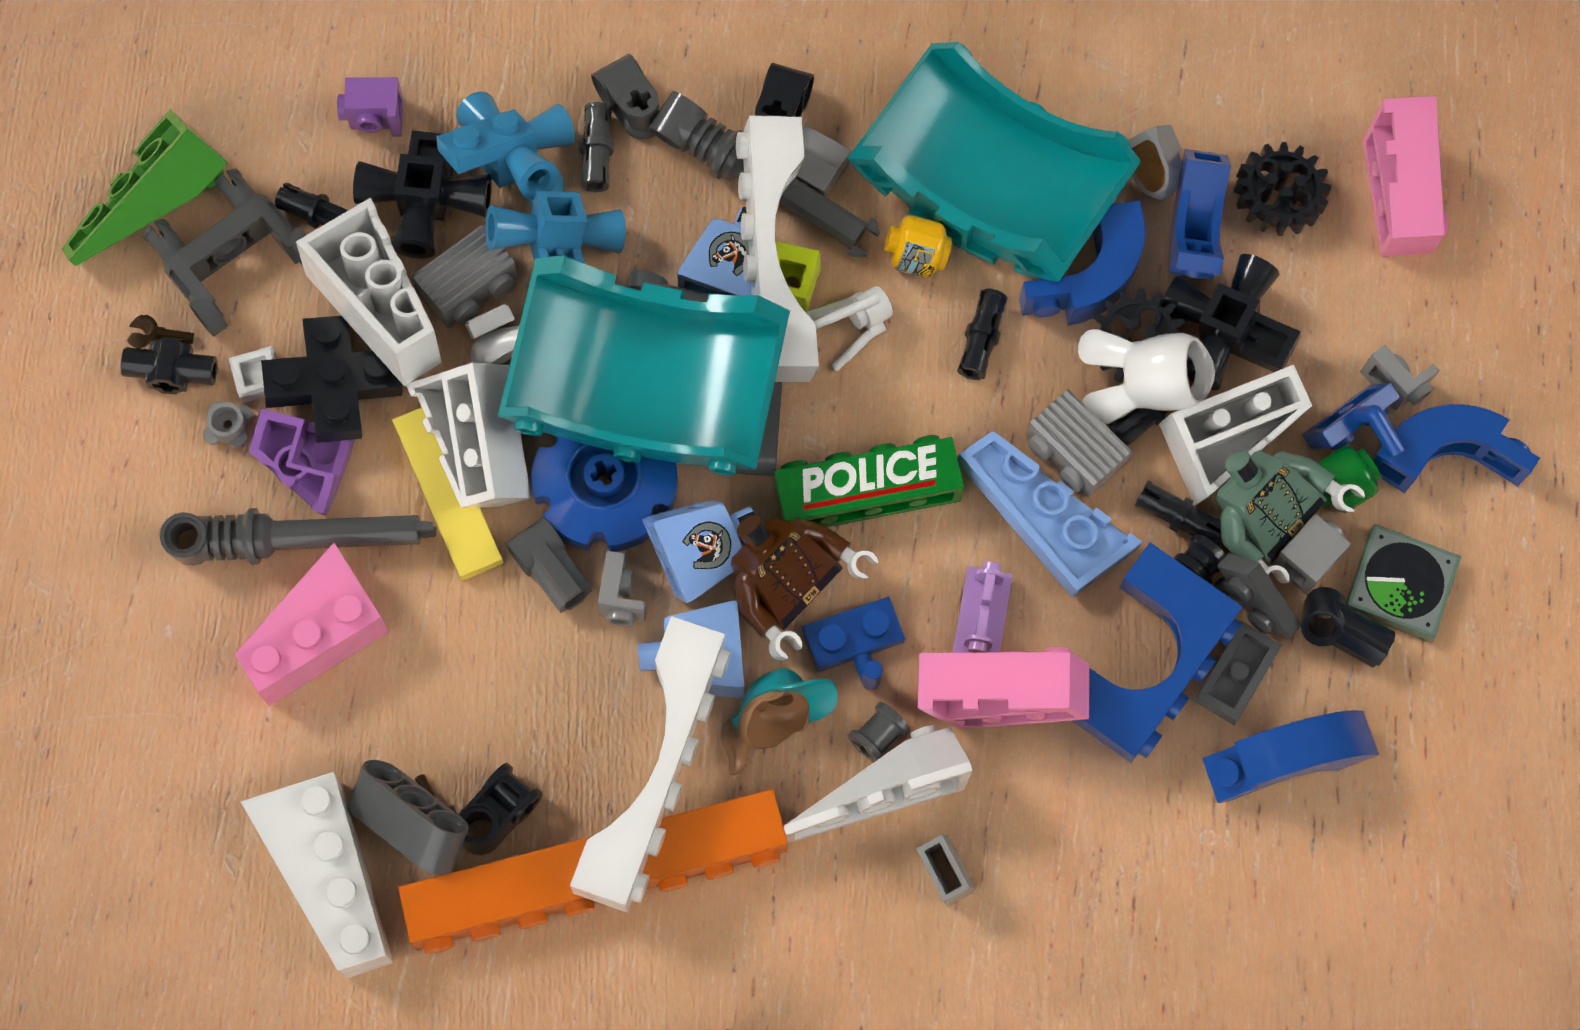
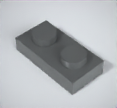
[1194,621,1282,725]

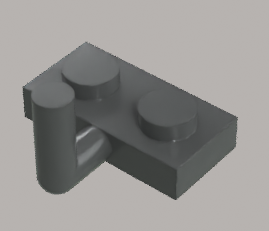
[1213,553,1301,638]

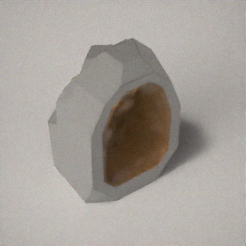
[1129,125,1183,201]

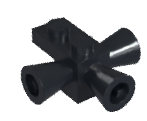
[353,130,492,259]
[1161,254,1301,390]

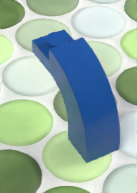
[1169,149,1231,279]
[1019,200,1145,326]
[1372,404,1540,493]
[1202,710,1379,803]

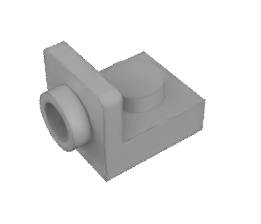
[1360,345,1440,411]
[598,551,646,626]

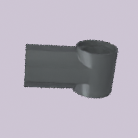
[505,517,592,613]

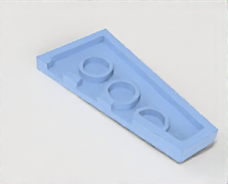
[957,431,1143,598]

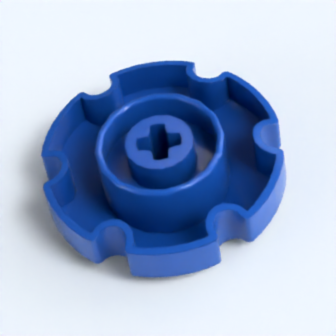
[531,436,678,552]

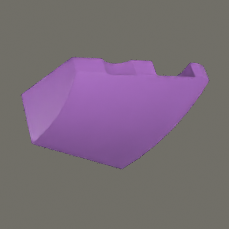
[249,408,355,516]

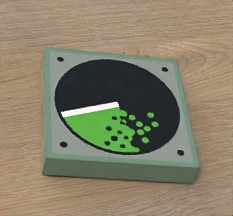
[1346,524,1461,642]

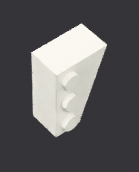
[406,362,531,508]
[1159,365,1312,506]

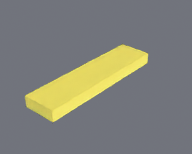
[392,407,504,581]

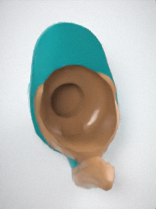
[721,668,838,776]

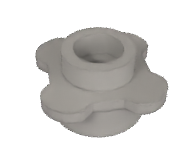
[203,402,253,448]

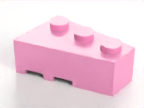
[1362,96,1448,256]
[235,543,389,706]
[918,647,1089,729]

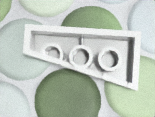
[296,198,442,386]
[241,772,394,978]

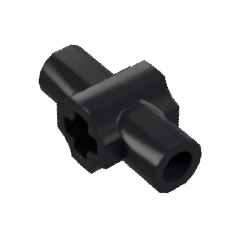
[121,338,218,395]

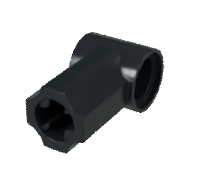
[1301,587,1395,668]

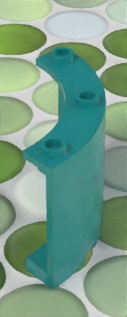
[847,42,1141,282]
[498,255,790,476]

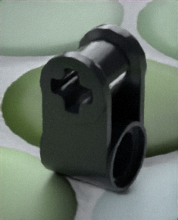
[755,63,814,117]
[459,762,543,855]

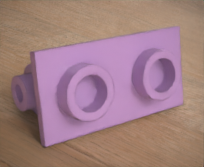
[953,561,1013,653]

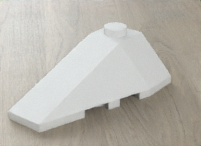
[783,725,973,843]

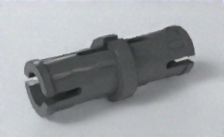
[579,102,614,192]

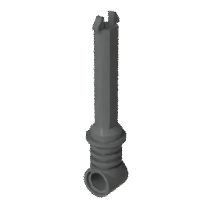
[648,91,880,258]
[160,508,437,566]

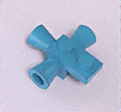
[436,92,575,199]
[485,172,626,264]

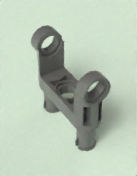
[143,168,306,337]

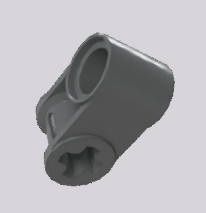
[591,54,659,139]

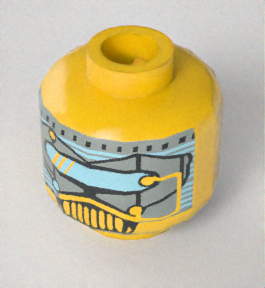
[884,215,952,278]

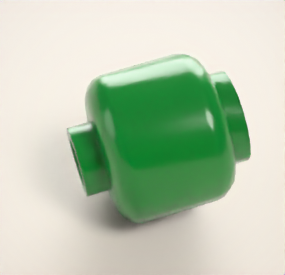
[1317,446,1382,513]

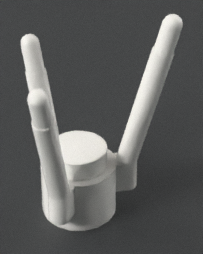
[806,286,893,371]

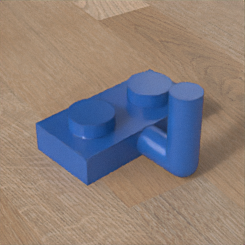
[1302,383,1406,457]
[802,597,905,690]

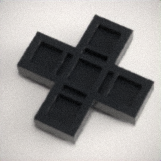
[261,315,402,443]

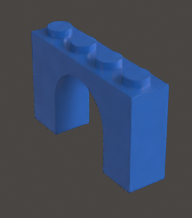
[1072,542,1243,763]

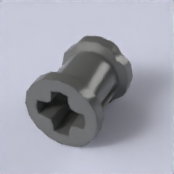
[848,702,910,763]

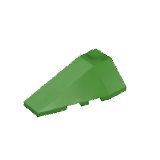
[62,109,228,266]

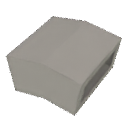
[795,124,852,197]
[916,834,976,906]

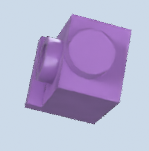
[337,77,403,137]

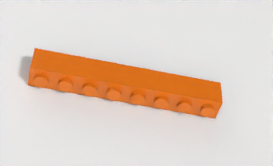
[398,789,788,954]

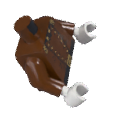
[731,515,878,661]

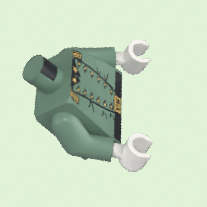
[1216,450,1365,584]

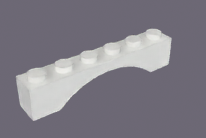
[736,115,819,382]
[570,616,731,913]

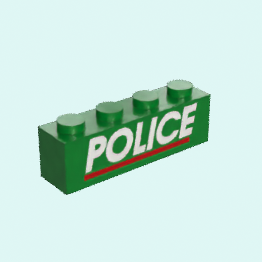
[773,435,964,527]

